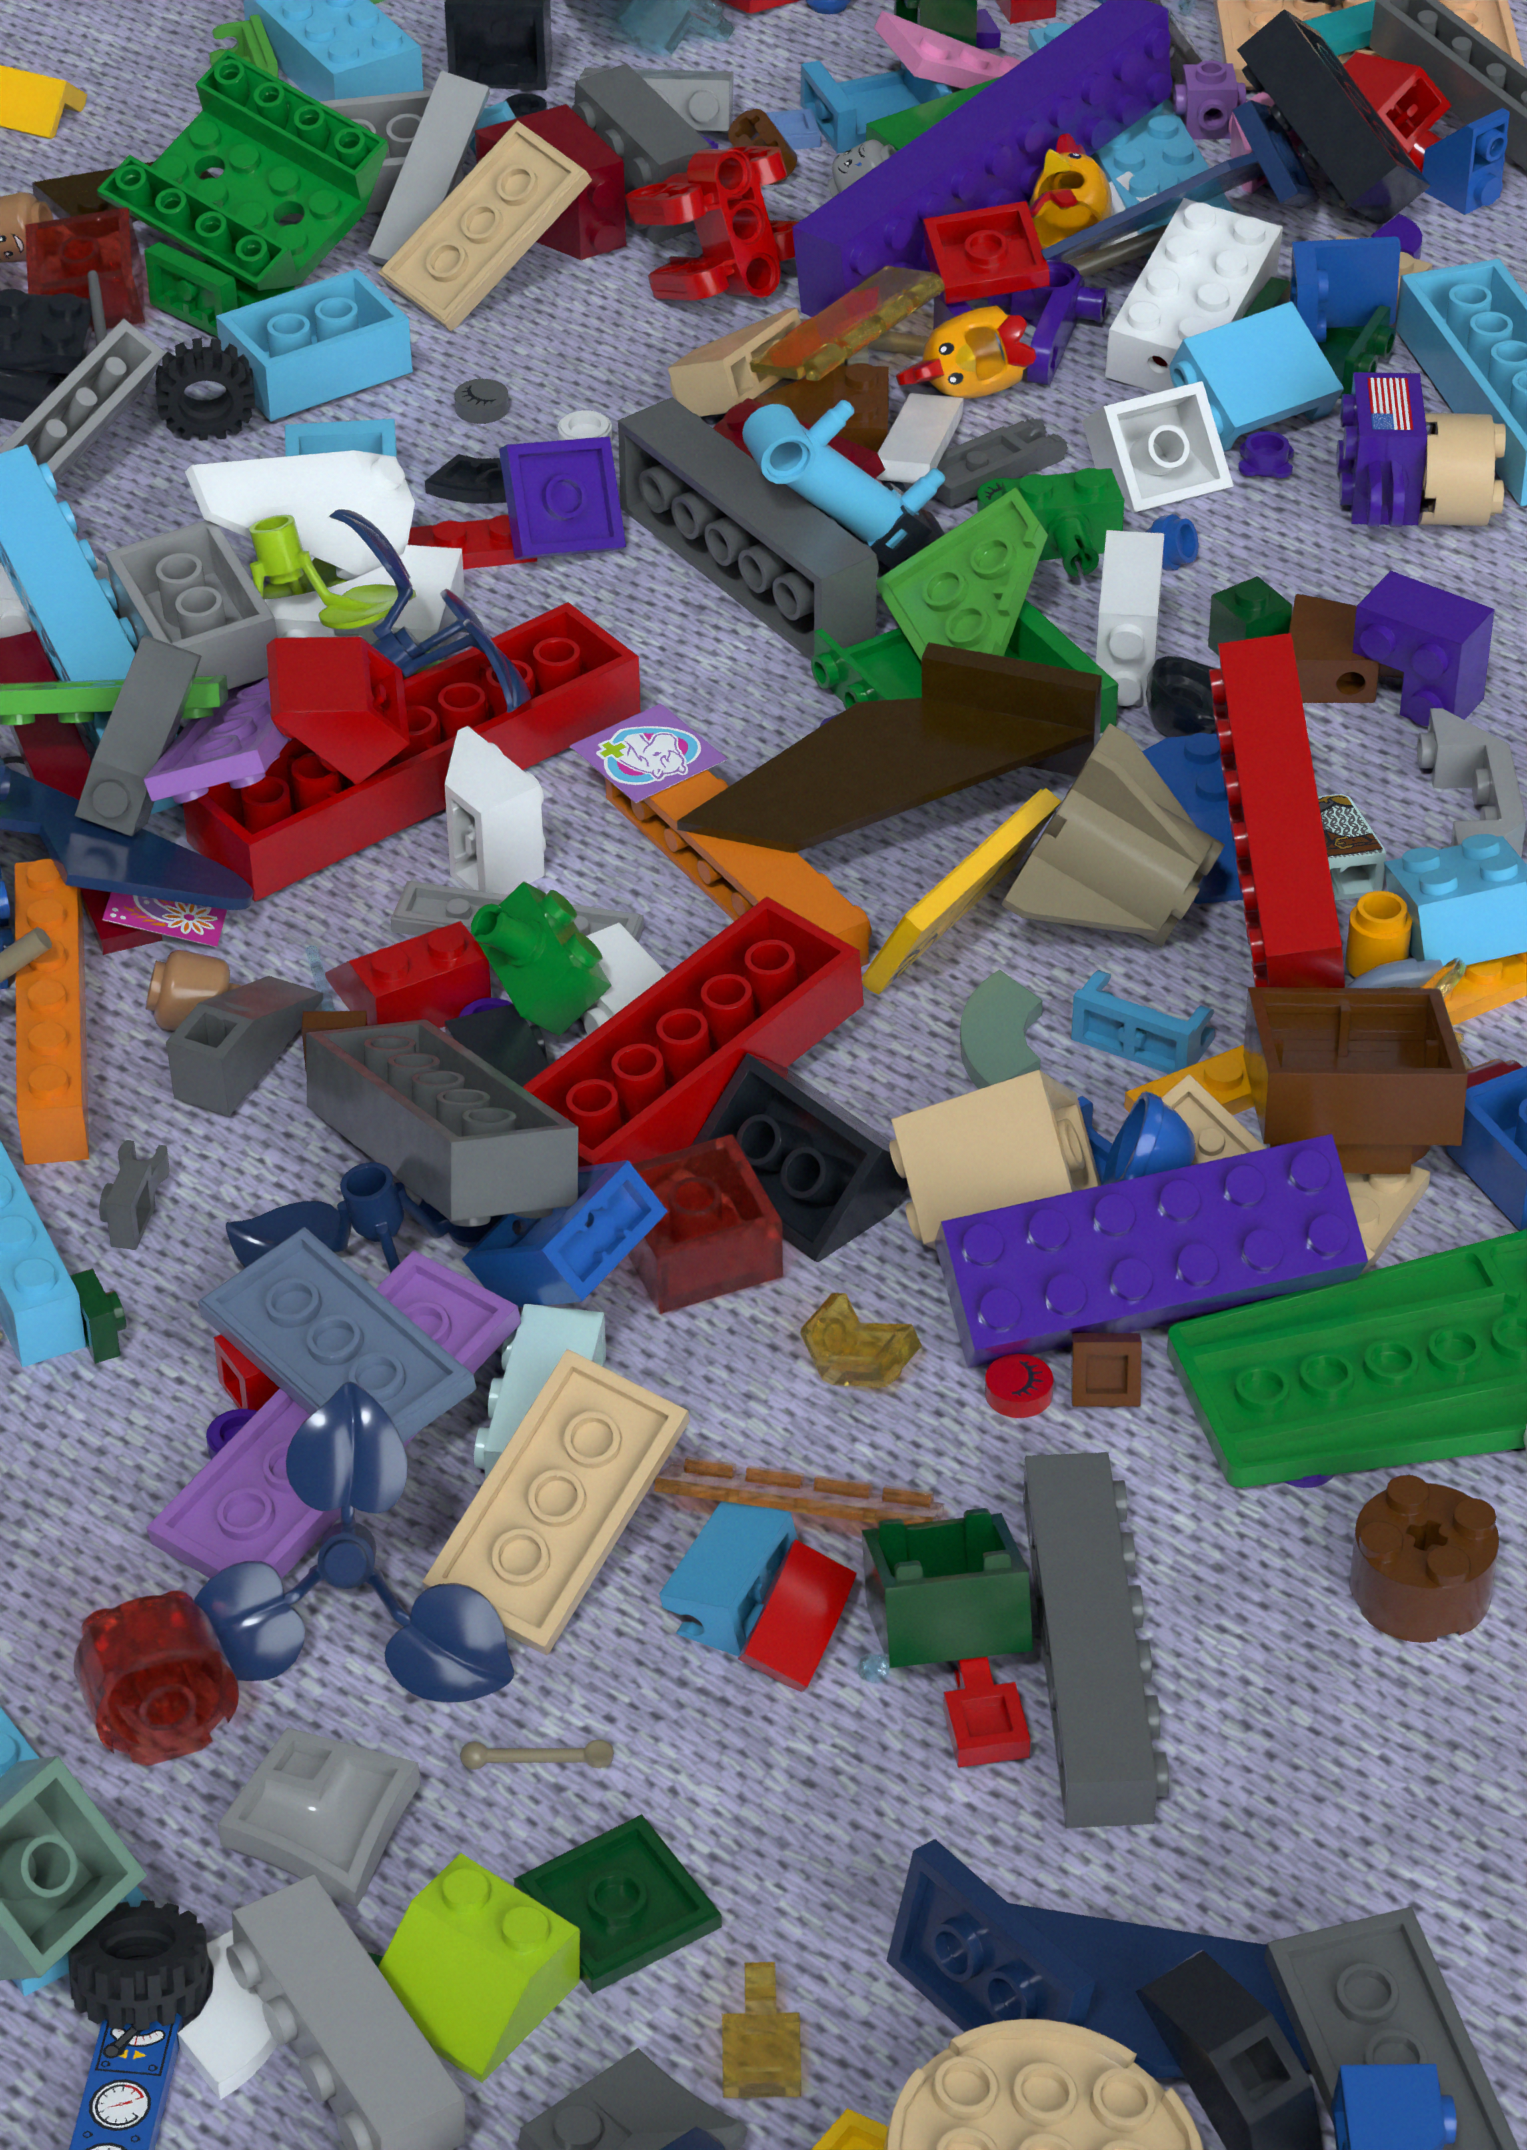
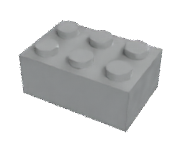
[105,520,278,689]

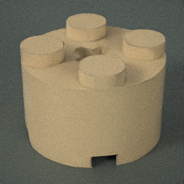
[1418,413,1506,526]

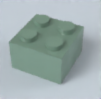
[0,1756,147,1980]

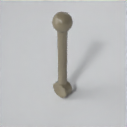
[460,1740,614,1770]

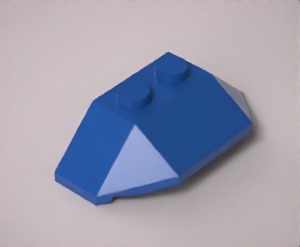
[1142,733,1243,904]

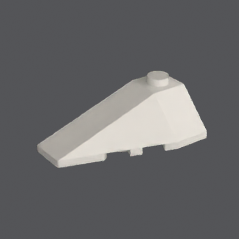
[185,450,415,581]

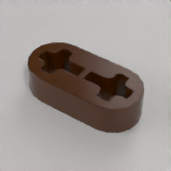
[728,109,798,185]

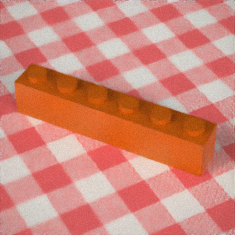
[605,770,872,967]
[15,859,89,1165]

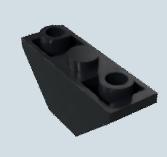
[1135,1950,1323,2150]

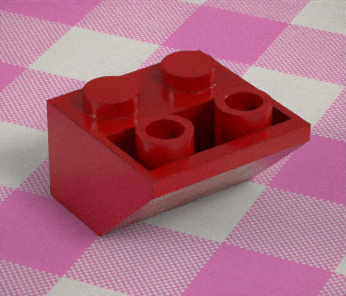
[1343,52,1452,153]
[266,637,410,785]

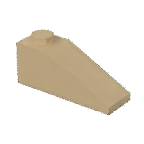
[668,307,801,417]

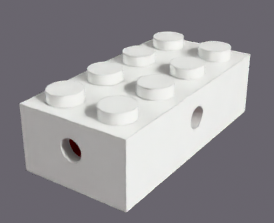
[1105,198,1283,393]

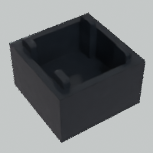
[444,0,553,90]

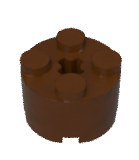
[1349,1475,1499,1643]

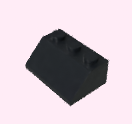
[681,1053,908,1262]

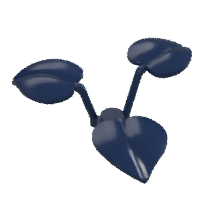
[329,509,531,713]
[226,1162,521,1273]
[179,1382,514,1703]

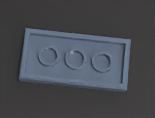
[197,1227,477,1443]

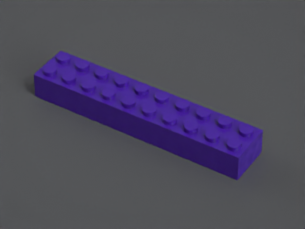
[792,0,1173,317]

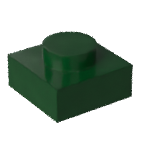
[70,1268,127,1364]

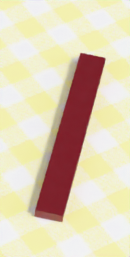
[0,631,163,955]

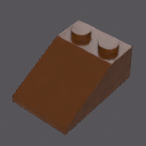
[754,363,889,453]

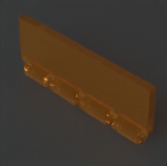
[654,1457,944,1524]

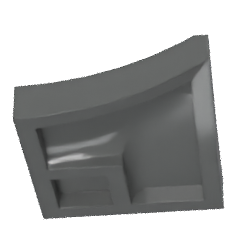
[518,2048,748,2150]

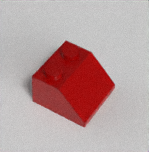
[325,921,491,1029]

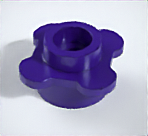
[1238,431,1294,478]

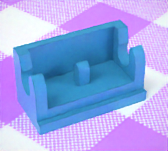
[1071,970,1215,1074]
[659,1499,798,1657]

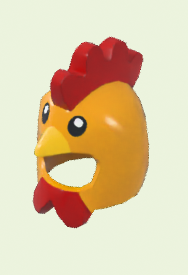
[1029,133,1113,254]
[896,306,1036,399]

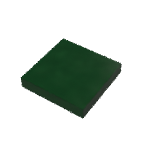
[514,1814,722,1994]

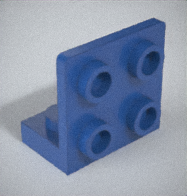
[1290,237,1401,343]

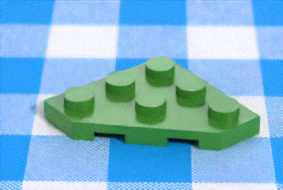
[876,487,1048,662]

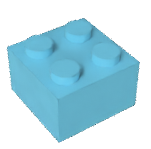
[1384,834,1527,970]

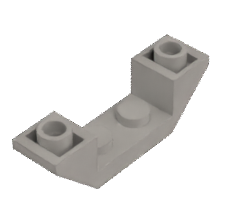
[1417,708,1526,857]

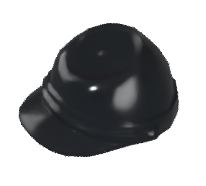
[1146,656,1216,737]

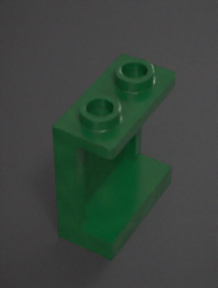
[1242,277,1396,399]

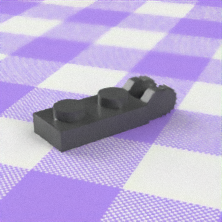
[935,417,1068,507]

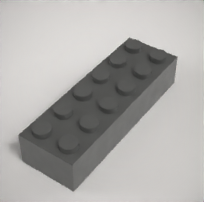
[618,397,879,661]
[306,1019,578,1226]

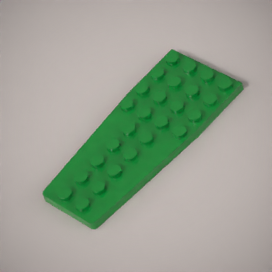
[1167,1229,1527,1488]

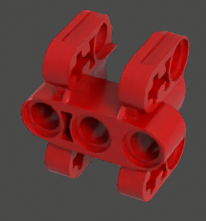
[625,146,798,301]

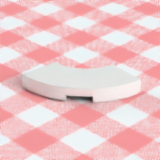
[178,1929,278,2100]

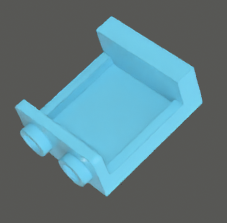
[1169,301,1344,452]

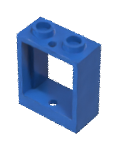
[462,1160,668,1308]

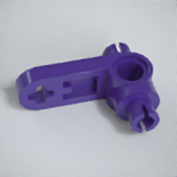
[988,261,1108,385]

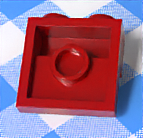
[923,201,1050,304]

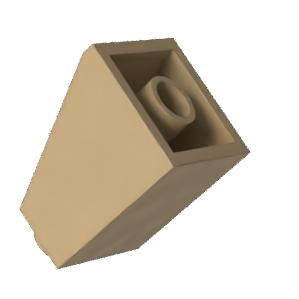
[889,1070,1101,1250]

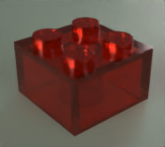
[25,207,146,332]
[627,1134,783,1315]

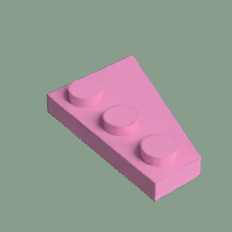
[874,11,1022,89]

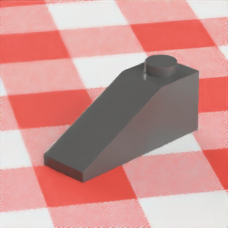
[75,635,202,836]

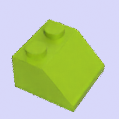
[378,1853,580,2083]

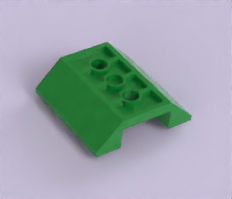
[97,50,389,291]

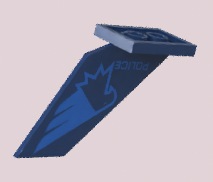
[1041,100,1320,262]

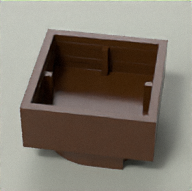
[1243,987,1468,1174]

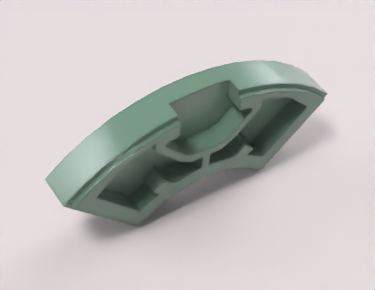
[960,969,1043,1089]

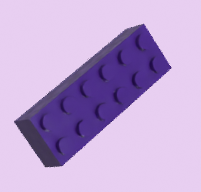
[935,1134,1368,1368]

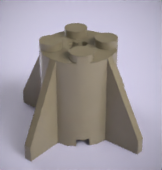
[1001,723,1225,947]

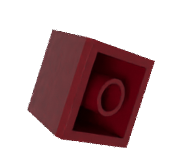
[475,104,626,260]

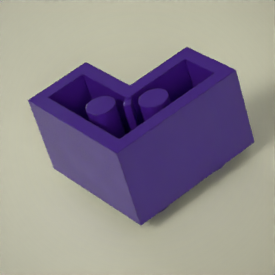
[1352,571,1495,726]

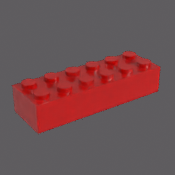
[1209,633,1345,988]
[523,896,864,1182]

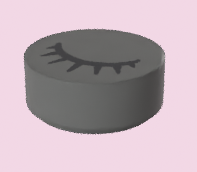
[454,379,509,424]

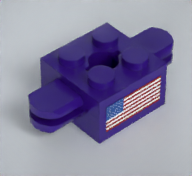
[1336,372,1427,527]

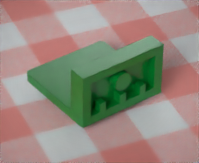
[144,242,295,337]

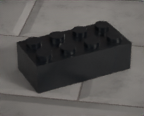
[1237,9,1431,224]

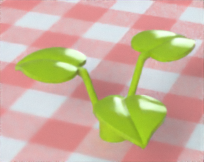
[249,515,416,629]

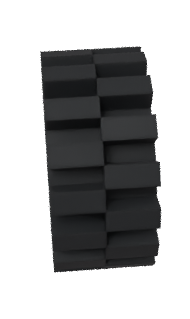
[155,338,255,441]

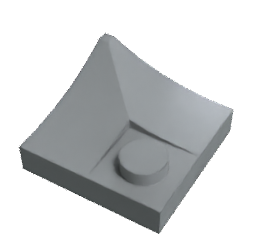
[217,1727,421,1907]

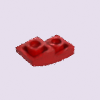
[738,1539,857,1692]

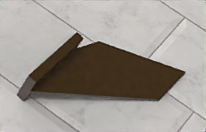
[677,642,1102,853]

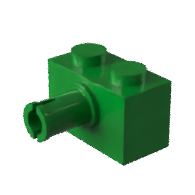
[1002,468,1124,577]
[471,881,612,1036]

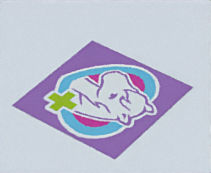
[570,704,728,803]

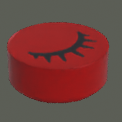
[985,1354,1053,1418]

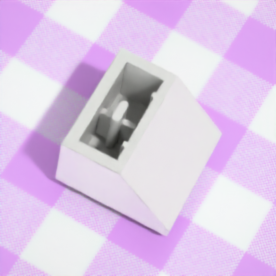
[445,726,546,895]

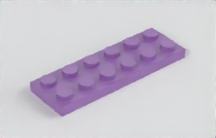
[143,677,292,803]
[146,1250,521,1579]

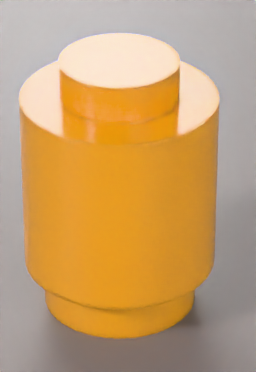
[1345,891,1412,978]

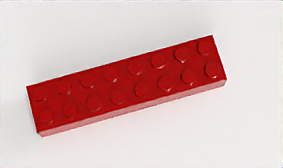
[183,602,641,902]

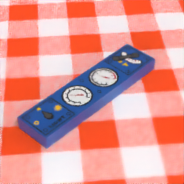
[69,2013,184,2150]

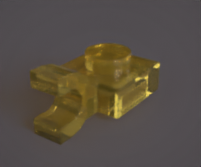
[722,1962,801,2098]

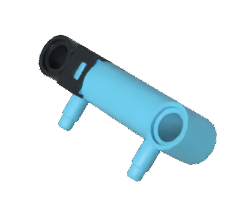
[742,400,945,569]

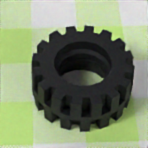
[68,1900,208,2030]

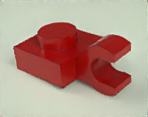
[943,1656,1031,1768]

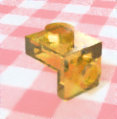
[800,1293,922,1389]

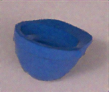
[1102,1092,1196,1185]

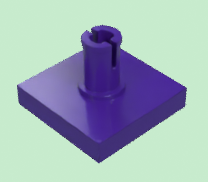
[499,436,626,560]

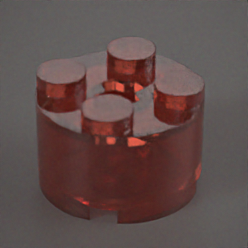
[74,1590,239,1766]

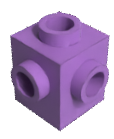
[1173,60,1246,140]

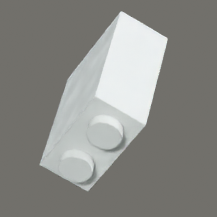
[1096,530,1164,706]

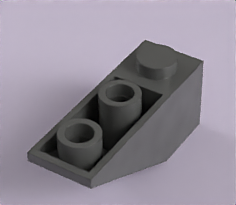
[166,976,324,1116]

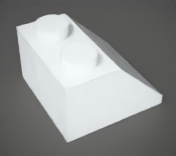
[1082,381,1233,513]

